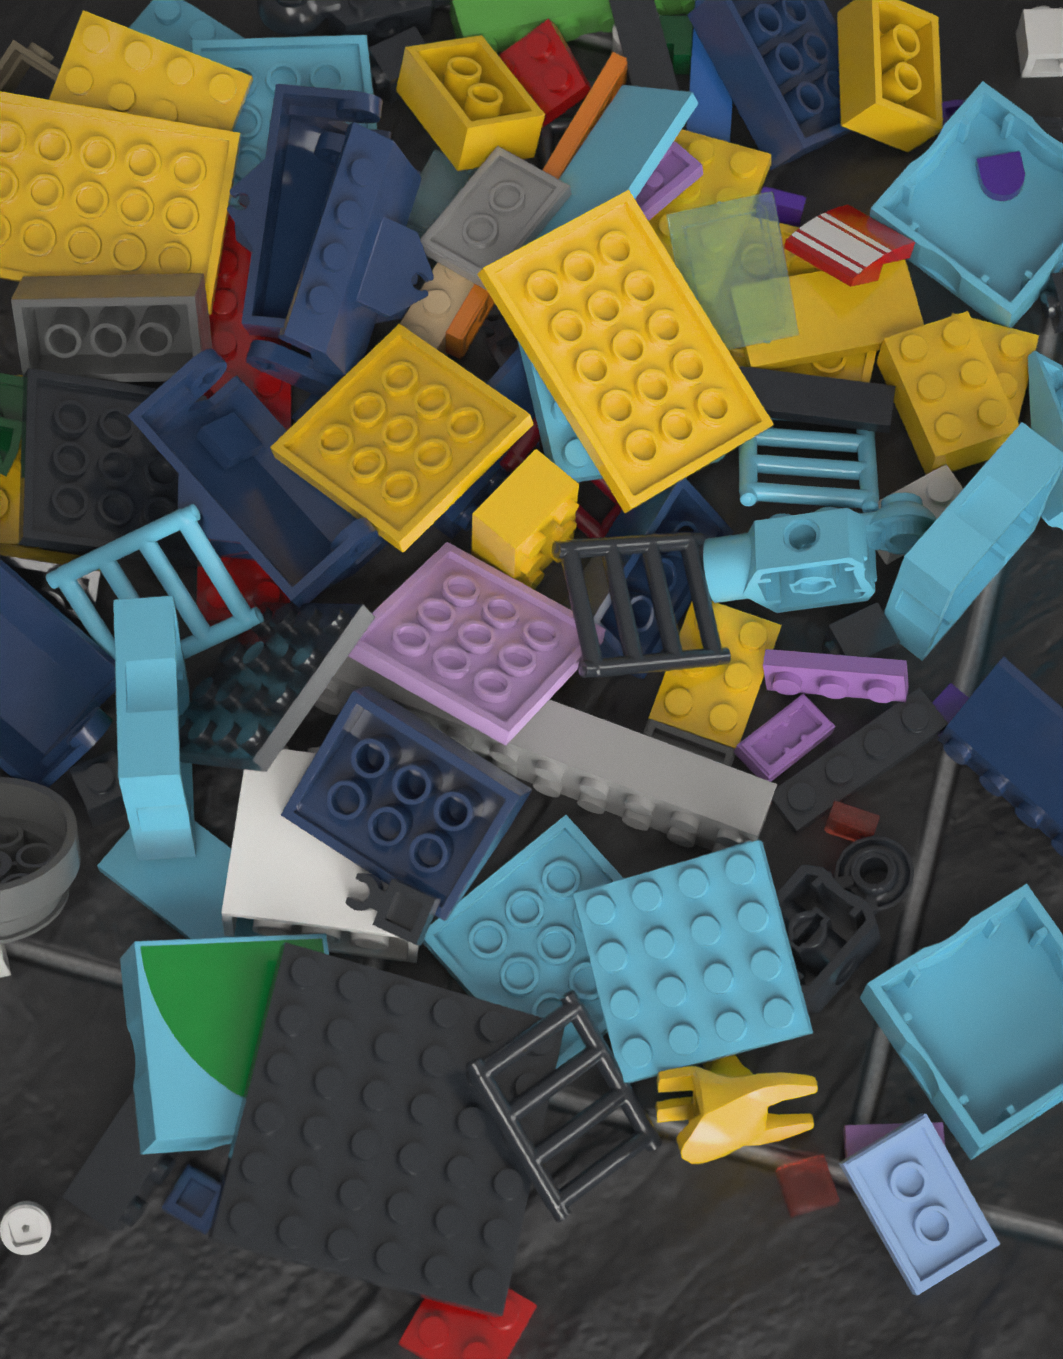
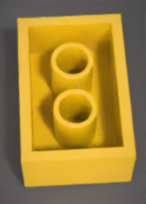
[837,0,943,152]
[396,35,545,171]
[877,311,1019,475]
[471,449,579,590]

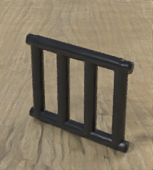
[552,532,731,678]
[465,990,663,1223]

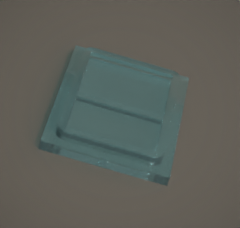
[667,191,799,350]

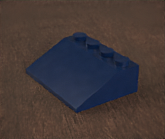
[687,0,853,170]
[938,657,1063,857]
[281,686,532,921]

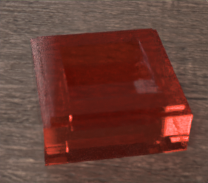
[824,800,880,842]
[775,1154,839,1218]

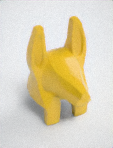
[655,1055,818,1164]

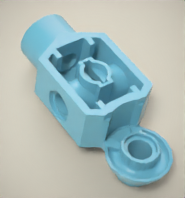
[703,492,937,613]

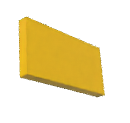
[729,260,924,370]

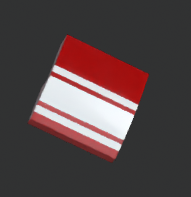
[783,204,915,287]

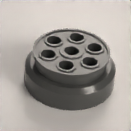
[0,777,81,944]

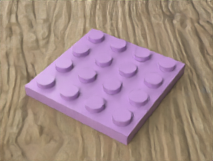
[348,542,606,746]

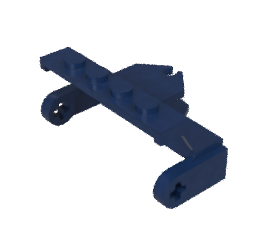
[227,84,394,338]
[245,122,434,398]
[128,348,388,607]
[0,559,116,788]

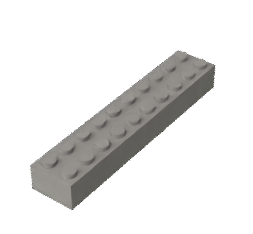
[314,657,777,853]

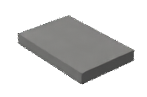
[420,146,572,290]

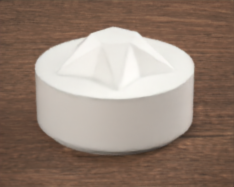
[0,1201,51,1255]

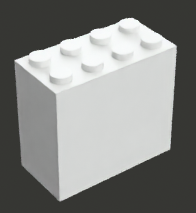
[221,745,419,963]

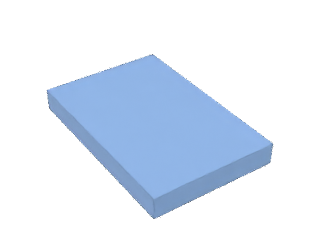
[839,1113,1000,1295]

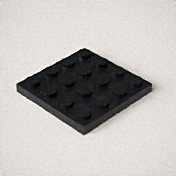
[18,368,207,569]
[178,602,375,772]

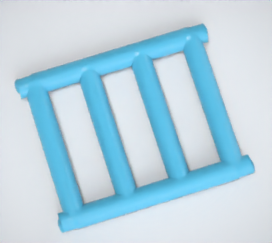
[739,418,879,512]
[46,504,264,660]

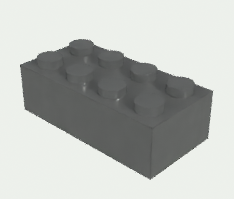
[11,273,213,382]

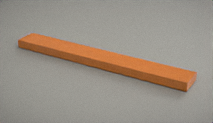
[445,52,628,359]

